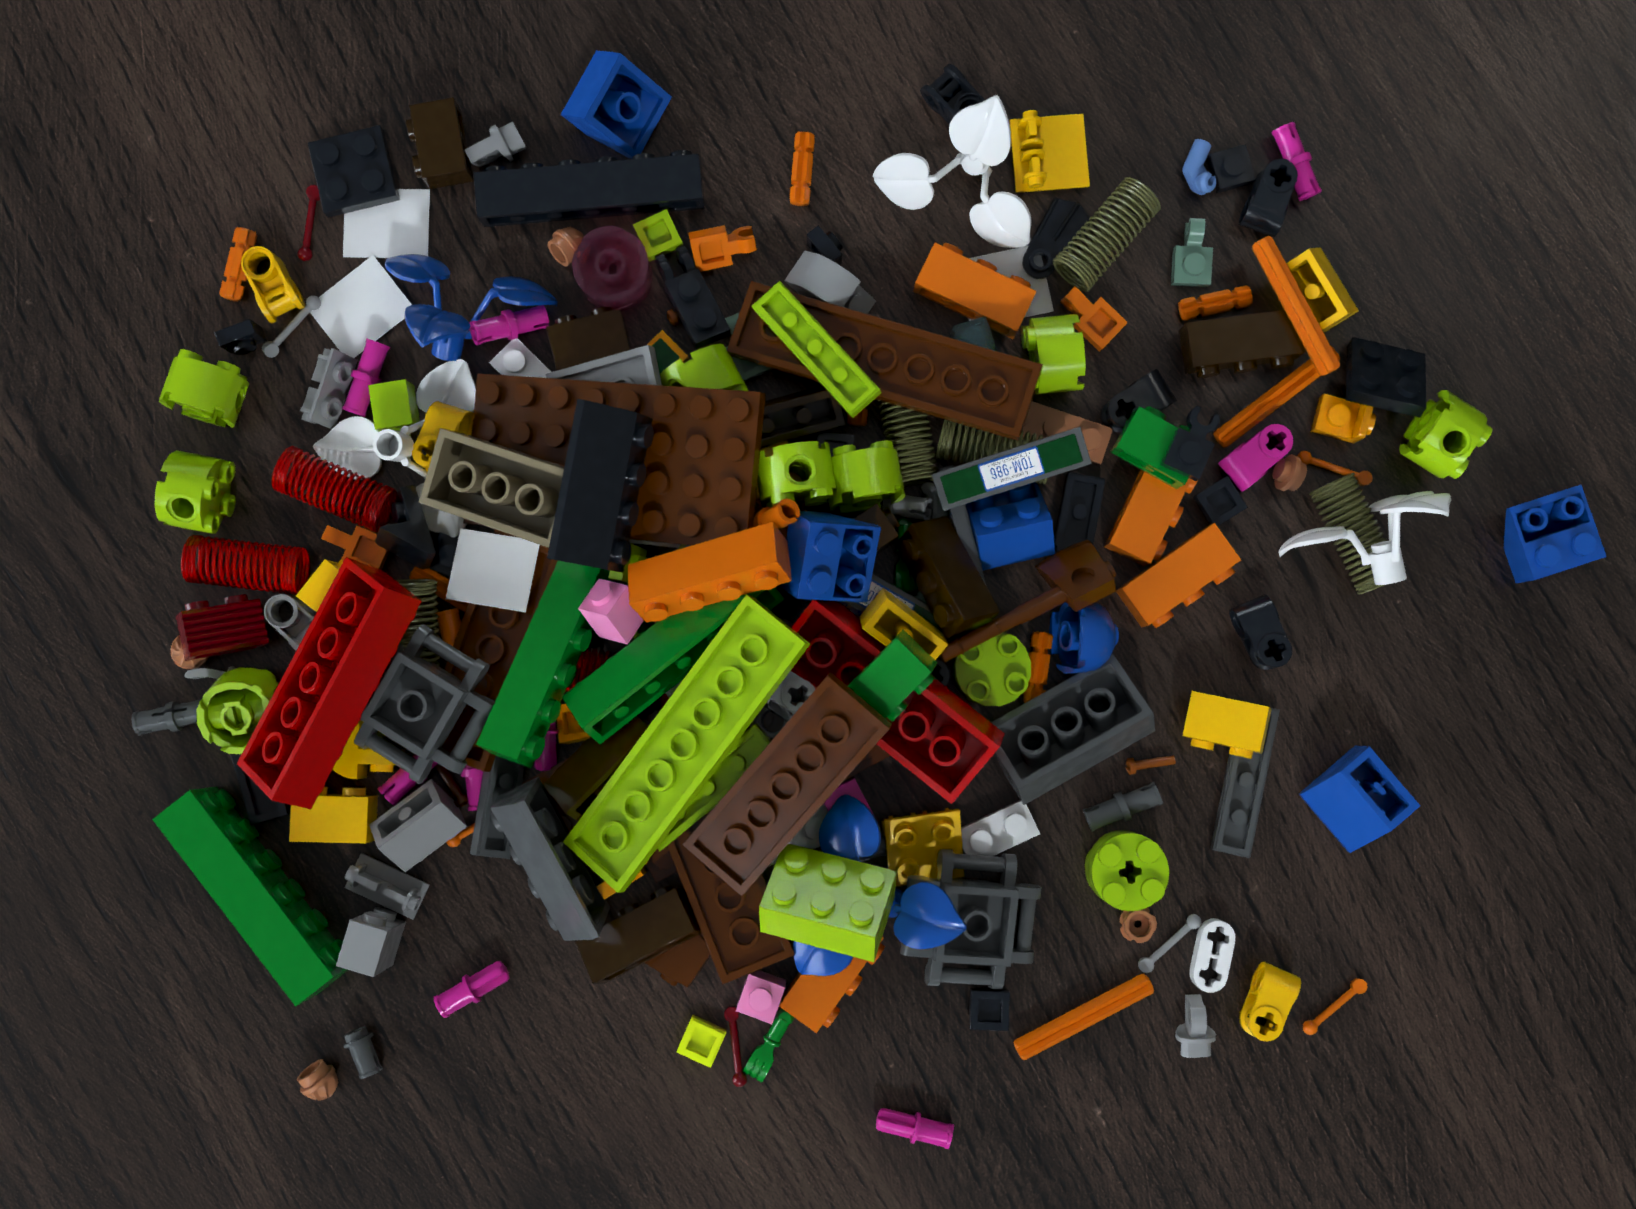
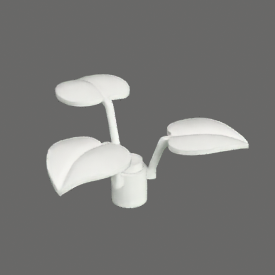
[873,95,1032,248]
[313,359,476,537]
[1279,491,1451,585]

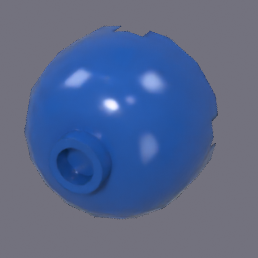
[1049,602,1119,674]

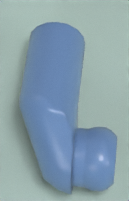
[1182,139,1216,195]

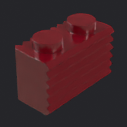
[176,594,269,661]

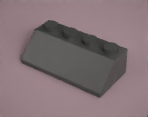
[991,654,1156,805]
[491,777,610,941]

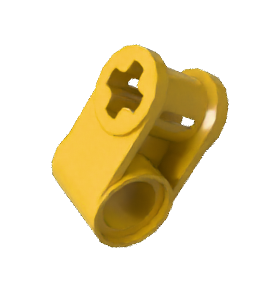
[241,246,306,324]
[412,401,475,471]
[1239,962,1301,1042]

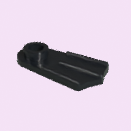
[1022,197,1090,279]

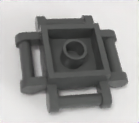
[354,624,495,784]
[900,849,1042,990]

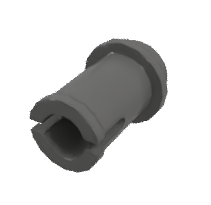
[343,1026,383,1079]

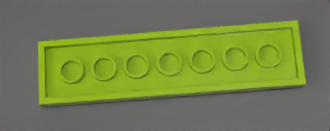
[563,594,810,893]

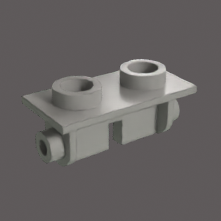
[300,348,358,430]
[344,853,430,920]

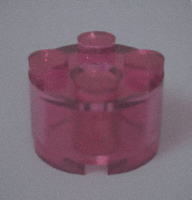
[572,226,653,311]

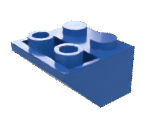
[965,482,1055,570]
[1503,484,1607,583]
[779,511,881,602]
[1299,745,1420,853]

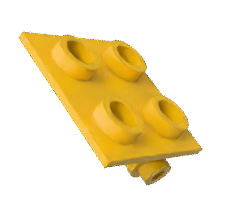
[1009,110,1090,193]
[881,808,964,886]

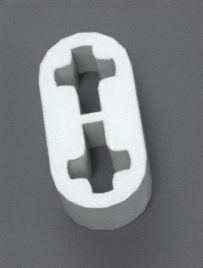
[1190,918,1235,993]

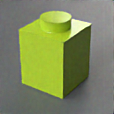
[368,379,421,436]

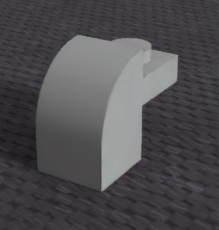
[784,250,876,314]

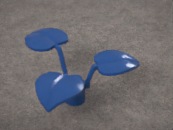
[385,254,558,361]
[793,794,967,976]

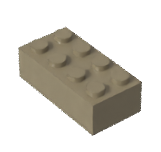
[418,428,564,548]

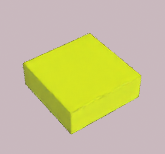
[676,1015,727,1068]

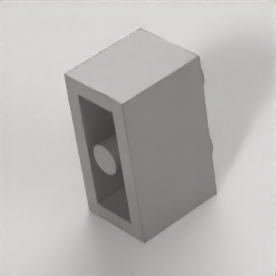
[369,779,467,872]
[336,907,406,977]

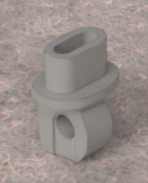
[464,121,526,167]
[1175,994,1216,1058]

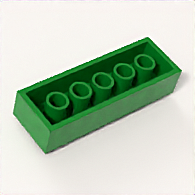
[152,786,348,1007]

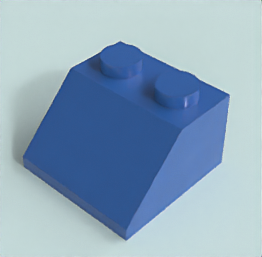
[561,50,672,159]

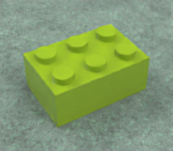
[759,843,897,962]

